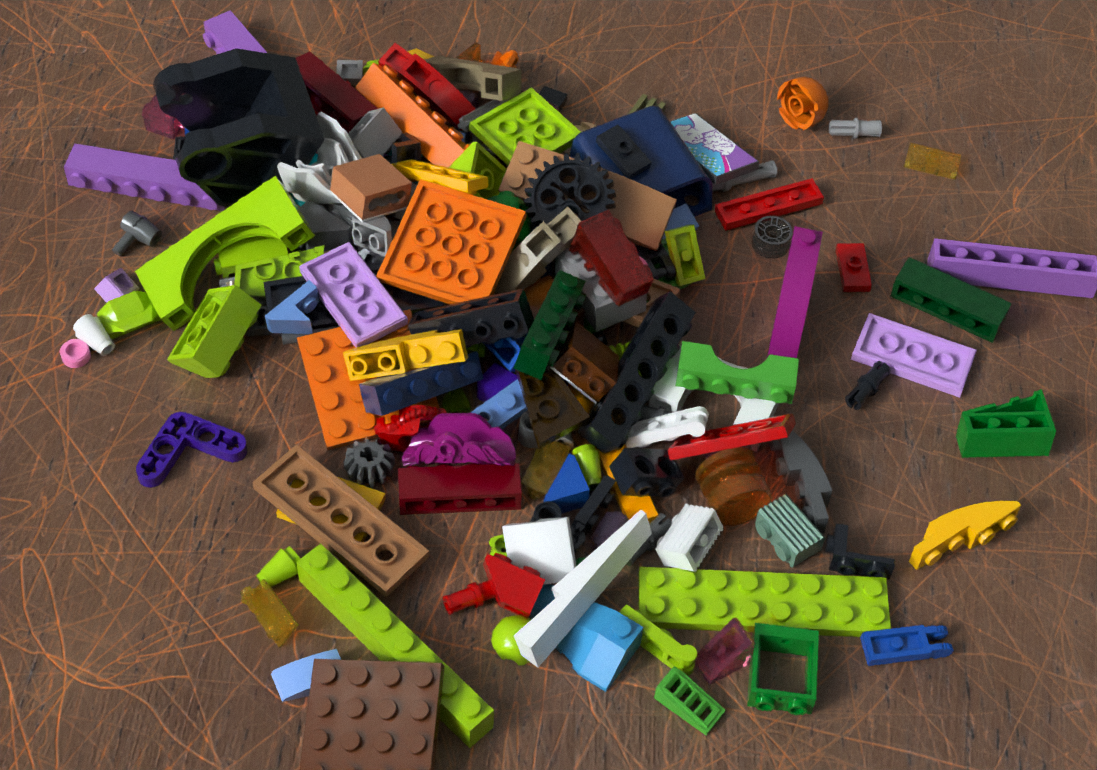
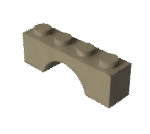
[425,56,522,101]

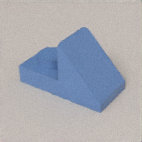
[265,280,319,334]

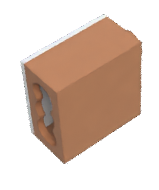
[330,154,412,222]

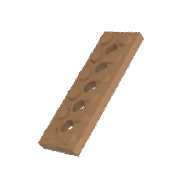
[252,444,430,597]

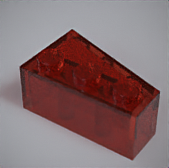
[569,209,653,307]

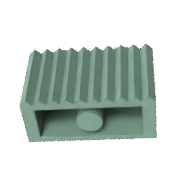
[755,494,825,567]

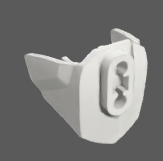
[277,112,362,204]

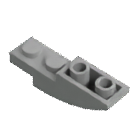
[328,203,392,257]

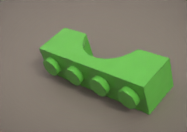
[675,341,799,404]

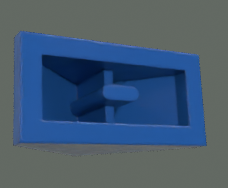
[544,453,590,513]

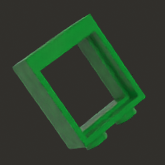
[747,623,819,715]

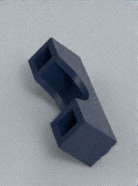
[359,349,484,416]

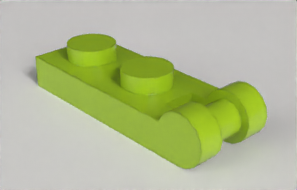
[619,604,697,676]

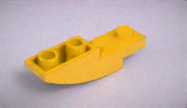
[343,329,468,381]
[909,501,1021,570]

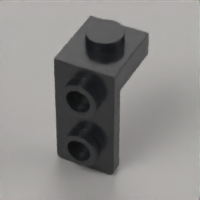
[825,523,895,580]

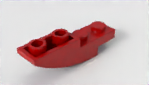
[378,43,476,131]

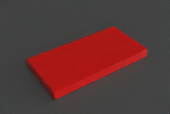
[667,413,796,461]

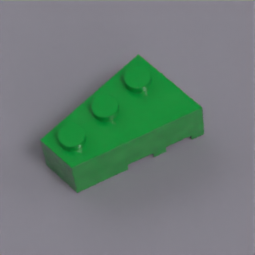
[956,389,1056,458]

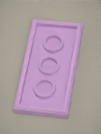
[299,242,408,348]
[851,313,977,398]

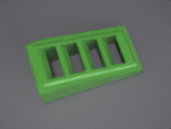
[654,666,726,736]

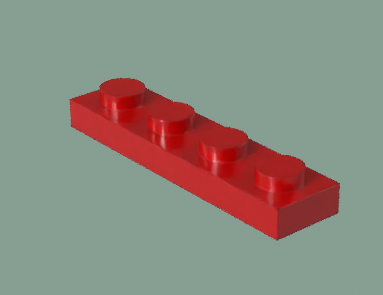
[714,178,824,231]

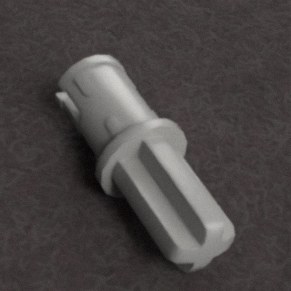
[829,118,882,139]

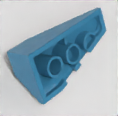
[529,584,643,692]

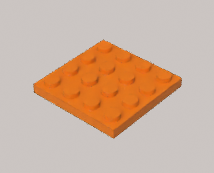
[376,179,527,304]
[297,309,439,450]

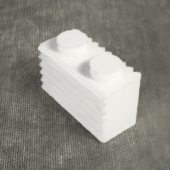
[655,503,723,572]

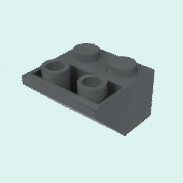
[290,200,353,253]

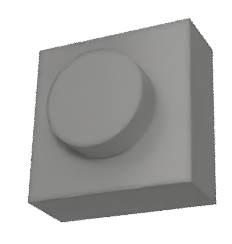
[336,60,363,86]

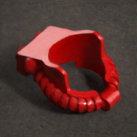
[374,405,447,452]

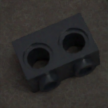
[609,448,685,498]

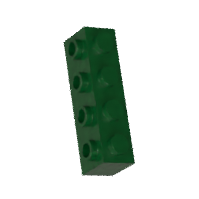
[890,257,1012,343]
[514,270,587,380]

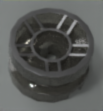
[752,216,793,259]

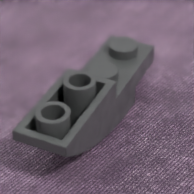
[768,430,832,534]

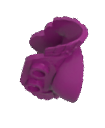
[402,413,516,466]

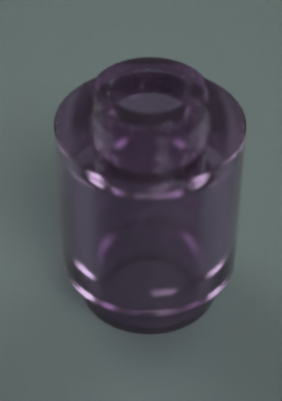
[590,511,629,551]

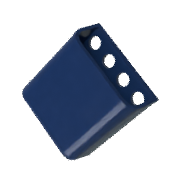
[569,106,713,248]

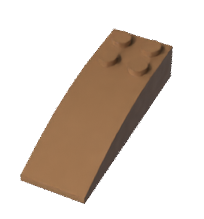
[498,141,677,251]

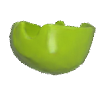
[491,615,531,666]

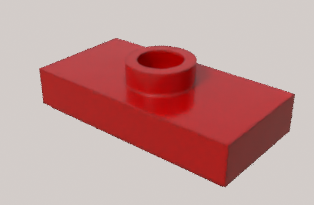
[836,243,872,292]

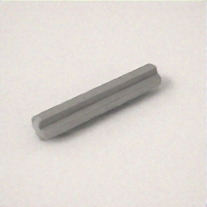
[458,99,509,132]

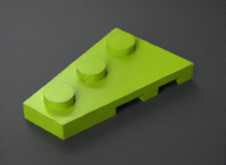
[234,245,324,300]

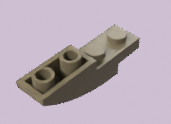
[493,207,588,295]

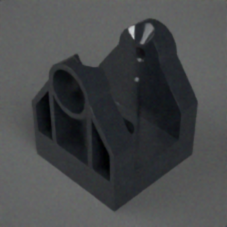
[153,48,325,207]

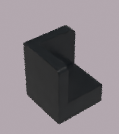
[384,133,421,164]

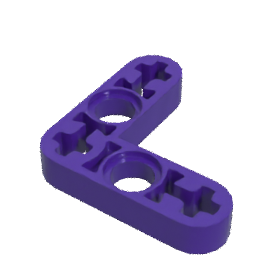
[136,412,248,488]

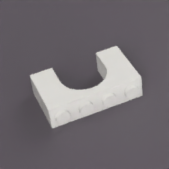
[649,344,779,452]

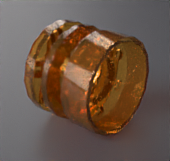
[695,447,773,526]

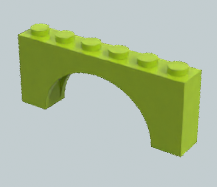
[135,176,315,331]

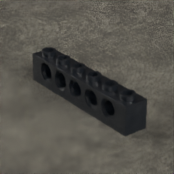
[577,291,696,454]

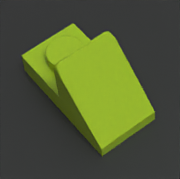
[664,224,706,286]

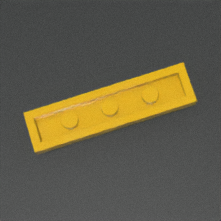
[392,159,488,195]

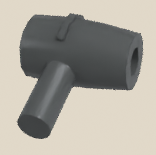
[112,211,162,256]

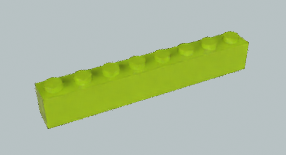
[296,543,494,748]

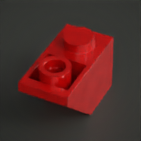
[483,553,545,617]

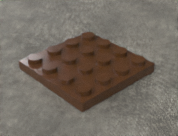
[299,659,445,770]

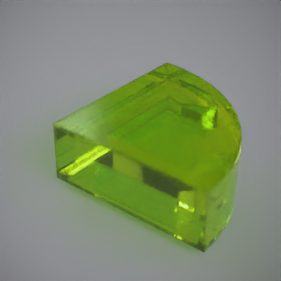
[442,387,471,413]

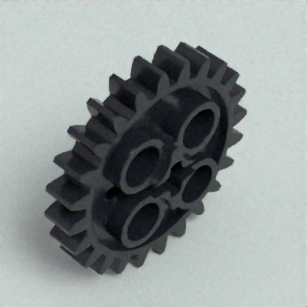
[524,153,616,244]

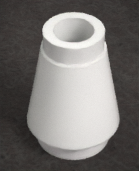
[73,314,115,356]

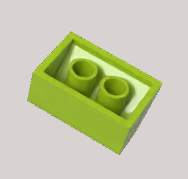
[167,285,261,378]

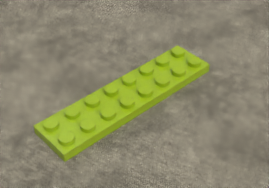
[638,567,891,637]

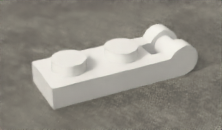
[625,406,709,448]

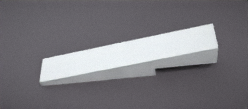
[514,510,652,668]

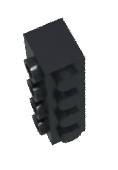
[408,288,534,349]

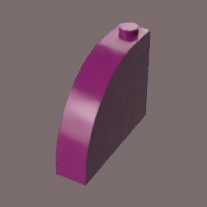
[767,226,823,358]

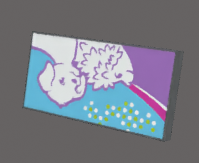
[670,113,759,185]

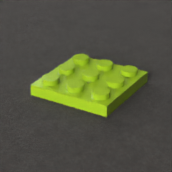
[469,87,581,166]

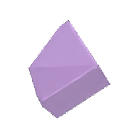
[94,268,140,303]

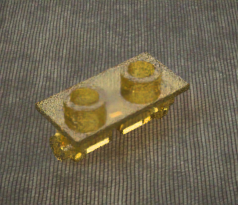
[521,441,571,500]
[240,579,298,648]

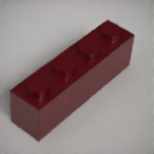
[296,51,378,133]
[398,463,522,515]

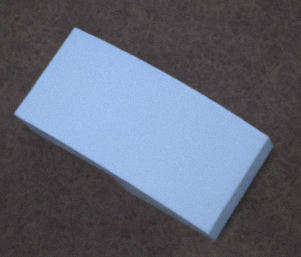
[271,649,341,702]

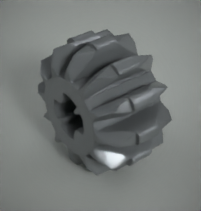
[344,436,395,489]

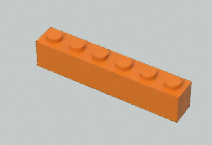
[355,63,471,168]

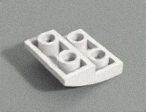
[502,517,576,585]

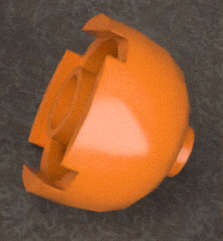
[777,76,829,130]

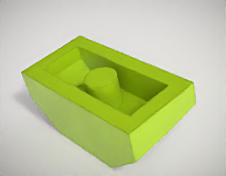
[97,291,161,339]

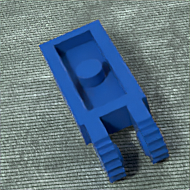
[860,625,954,666]

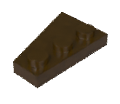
[515,366,590,449]

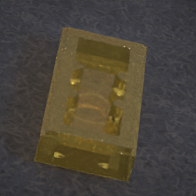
[904,142,961,179]

